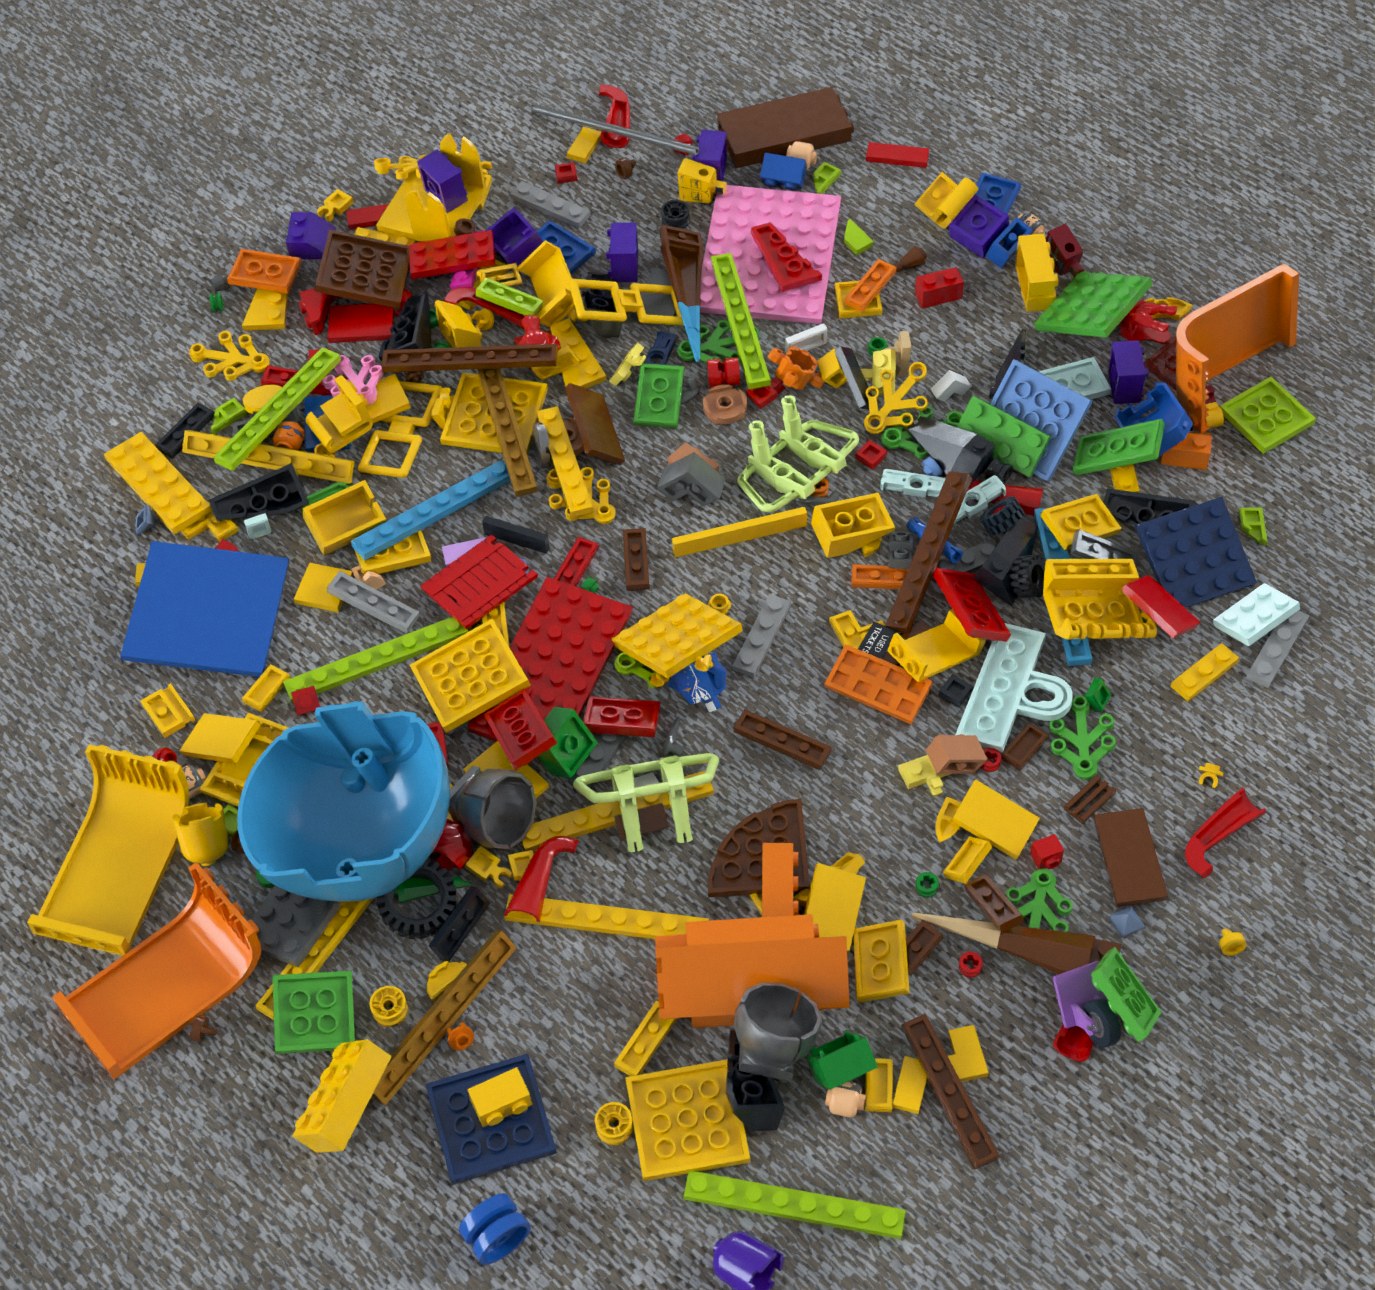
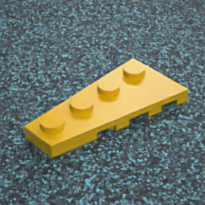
[242,289,288,331]
[550,318,607,389]

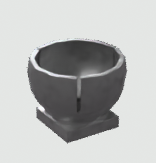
[448,766,537,849]
[734,982,822,1081]

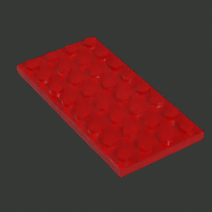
[468,577,633,742]

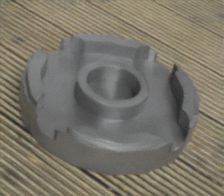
[532,422,550,468]

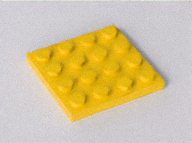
[440,372,548,456]
[612,593,743,679]
[410,619,531,733]
[625,1059,751,1182]

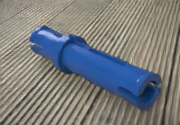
[906,517,963,563]

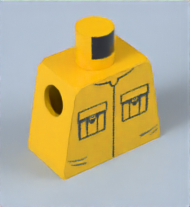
[677,158,727,203]

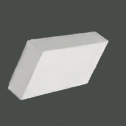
[785,323,827,353]

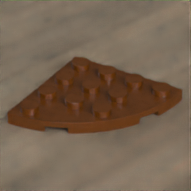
[708,798,810,898]

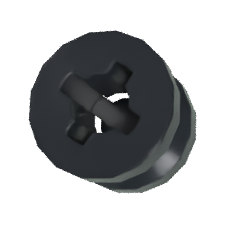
[986,457,1013,484]

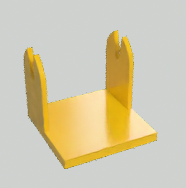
[376,133,487,242]

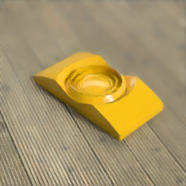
[199,713,289,806]

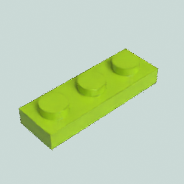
[476,278,543,316]

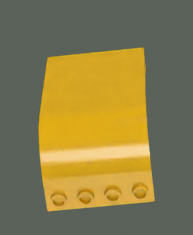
[27,744,189,956]

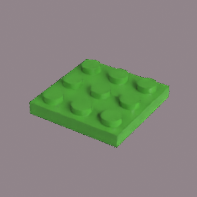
[1091,947,1161,1042]
[273,971,355,1054]

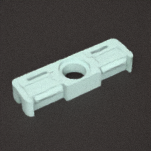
[880,469,946,498]
[954,476,1006,524]

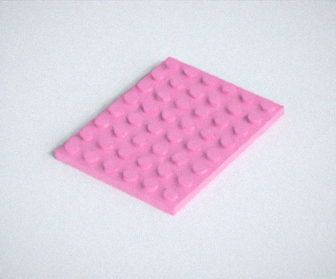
[700,185,841,324]

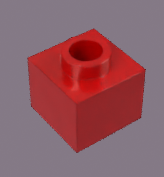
[1030,834,1064,869]

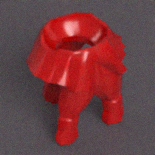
[1119,299,1177,345]
[513,315,561,370]
[432,819,473,871]

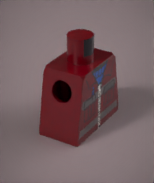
[1045,223,1084,278]

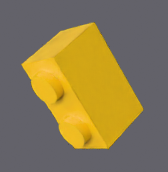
[467,1067,532,1127]

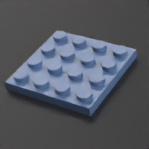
[990,359,1093,482]

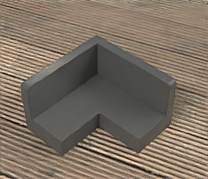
[657,452,725,506]

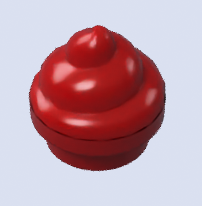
[674,134,693,156]
[152,747,177,763]

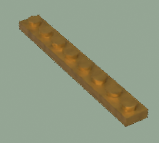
[477,368,538,497]
[372,929,517,1106]

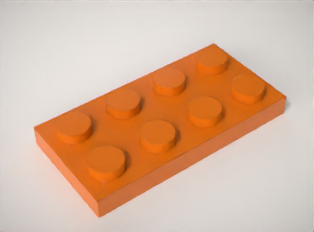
[824,644,933,725]

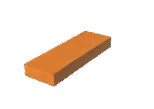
[844,259,896,312]
[851,564,908,589]

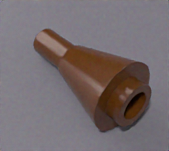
[893,246,927,273]

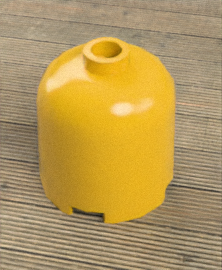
[173,803,228,866]

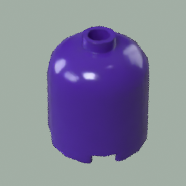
[713,1231,784,1290]

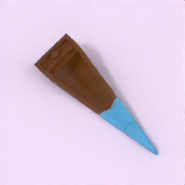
[659,225,704,362]

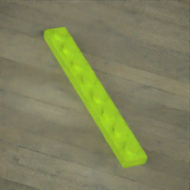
[711,253,771,389]
[214,347,341,471]
[283,617,469,704]
[684,1171,906,1239]

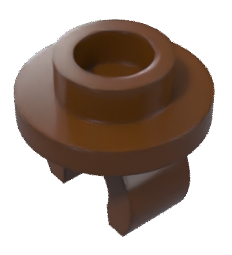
[404,371,425,383]

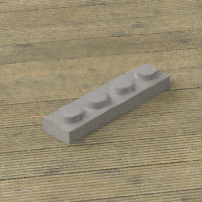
[510,181,591,228]
[327,571,419,633]
[732,594,791,678]
[1246,611,1309,688]

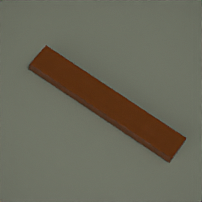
[901,1014,1000,1170]

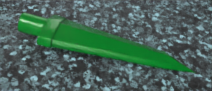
[394,877,474,903]

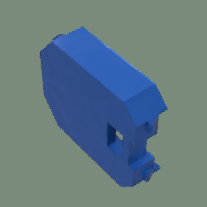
[1114,382,1193,456]

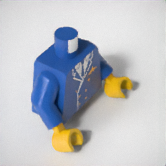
[650,651,727,712]

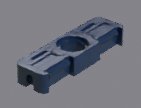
[637,331,676,383]

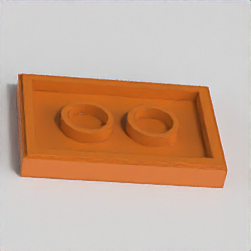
[227,249,302,294]

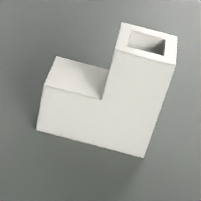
[931,370,972,401]

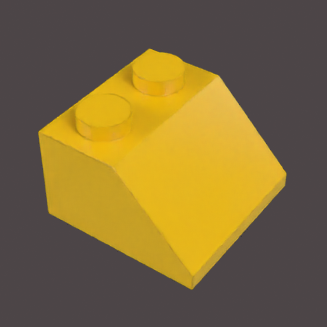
[435,300,483,348]

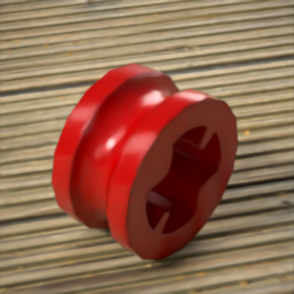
[980,748,1001,772]
[959,951,983,978]

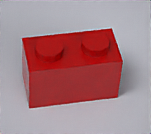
[915,267,964,309]

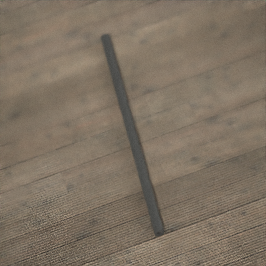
[533,104,699,155]

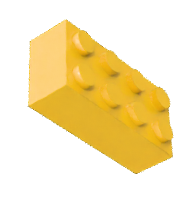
[292,1039,392,1153]

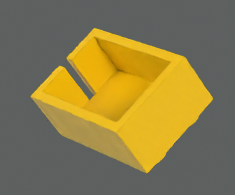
[1015,234,1058,312]
[303,480,386,556]

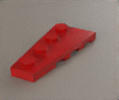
[751,222,822,292]

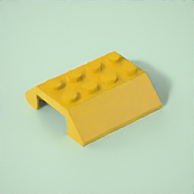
[1043,559,1157,639]

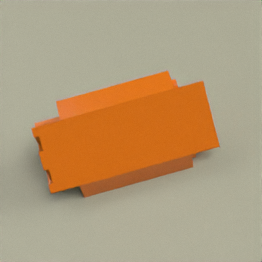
[655,914,850,1028]

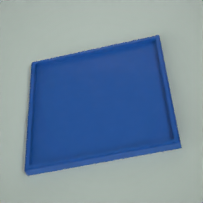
[120,541,289,677]

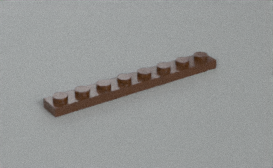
[381,344,558,373]
[885,471,972,633]

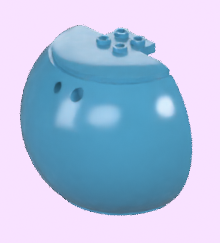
[237,701,450,902]

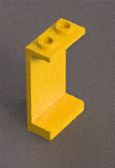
[517,240,575,327]
[887,609,986,682]

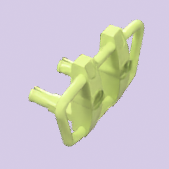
[737,395,859,513]
[573,753,719,852]

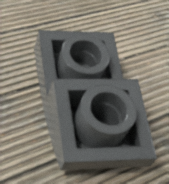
[889,531,913,569]

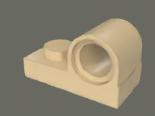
[883,331,912,377]

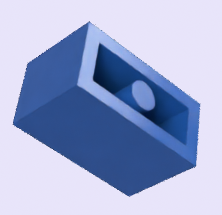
[760,153,807,190]
[985,217,1033,269]

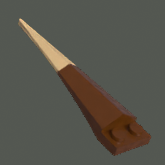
[912,913,1121,974]

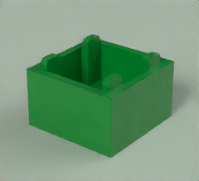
[537,707,598,779]
[805,1030,878,1090]

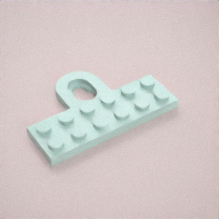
[955,623,1073,753]

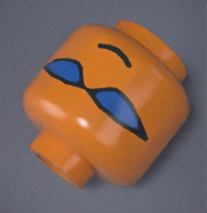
[273,421,305,450]

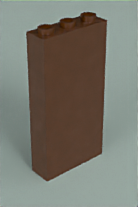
[717,87,854,169]

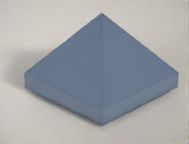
[135,505,156,535]
[1109,906,1145,938]

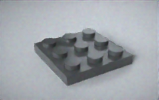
[251,886,341,967]

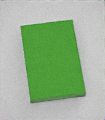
[633,363,685,428]

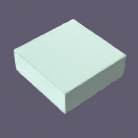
[244,513,272,540]

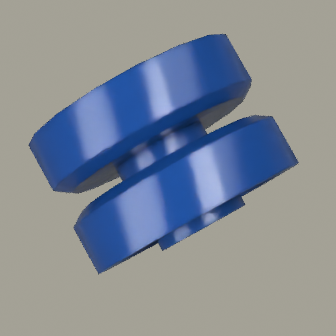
[458,1193,531,1265]

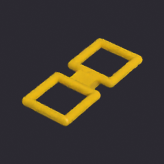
[569,279,684,326]
[358,381,443,478]

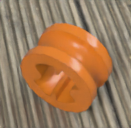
[810,477,829,498]

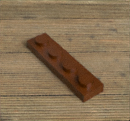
[733,709,832,770]

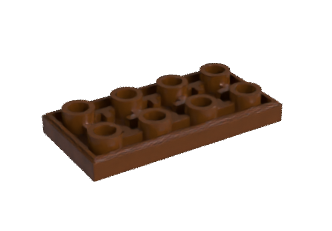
[565,383,625,465]
[1093,808,1168,907]

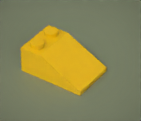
[811,493,895,558]

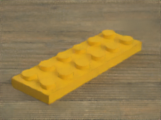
[104,432,212,535]

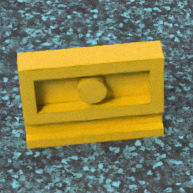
[140,683,195,738]

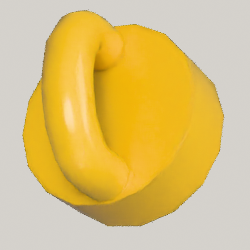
[1219,928,1247,956]

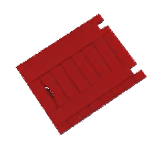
[420,534,538,630]

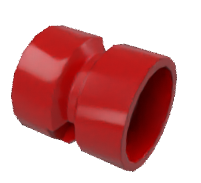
[707,357,740,388]

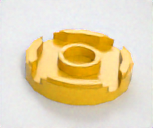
[242,385,282,414]

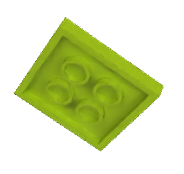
[1220,377,1316,454]

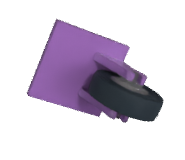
[1053,961,1121,1048]

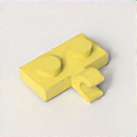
[609,342,646,386]
[861,349,896,396]
[898,755,950,796]

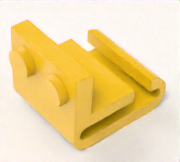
[914,172,979,229]
[306,375,373,453]

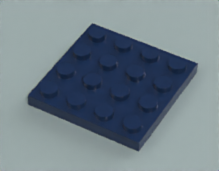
[1136,497,1257,608]
[425,1054,557,1185]

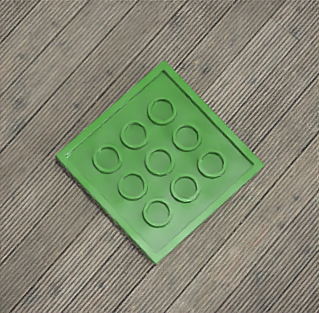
[1034,272,1153,338]

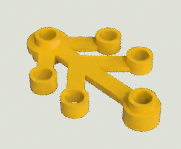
[374,155,427,180]
[189,331,270,381]
[864,362,928,434]
[547,467,616,524]

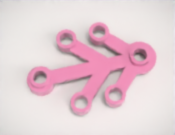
[322,355,384,405]

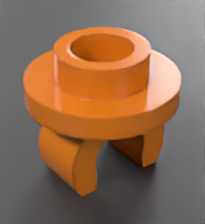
[447,1022,474,1051]

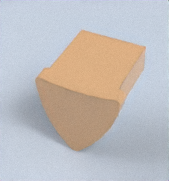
[351,566,386,589]

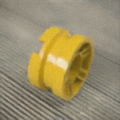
[369,986,408,1027]
[595,1102,633,1145]

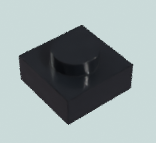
[939,674,973,707]

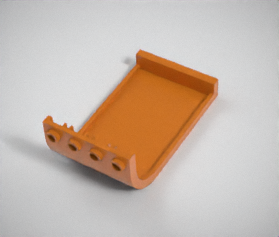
[1176,264,1299,433]
[52,862,261,1080]

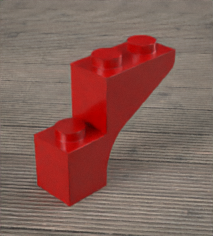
[298,270,339,335]

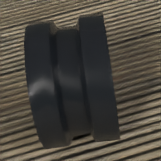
[661,200,690,229]

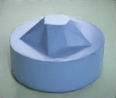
[922,457,943,477]

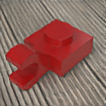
[746,376,786,409]

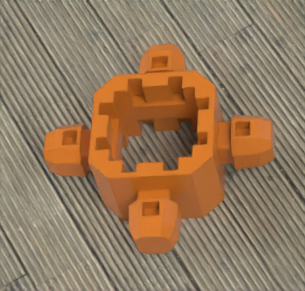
[768,347,824,390]

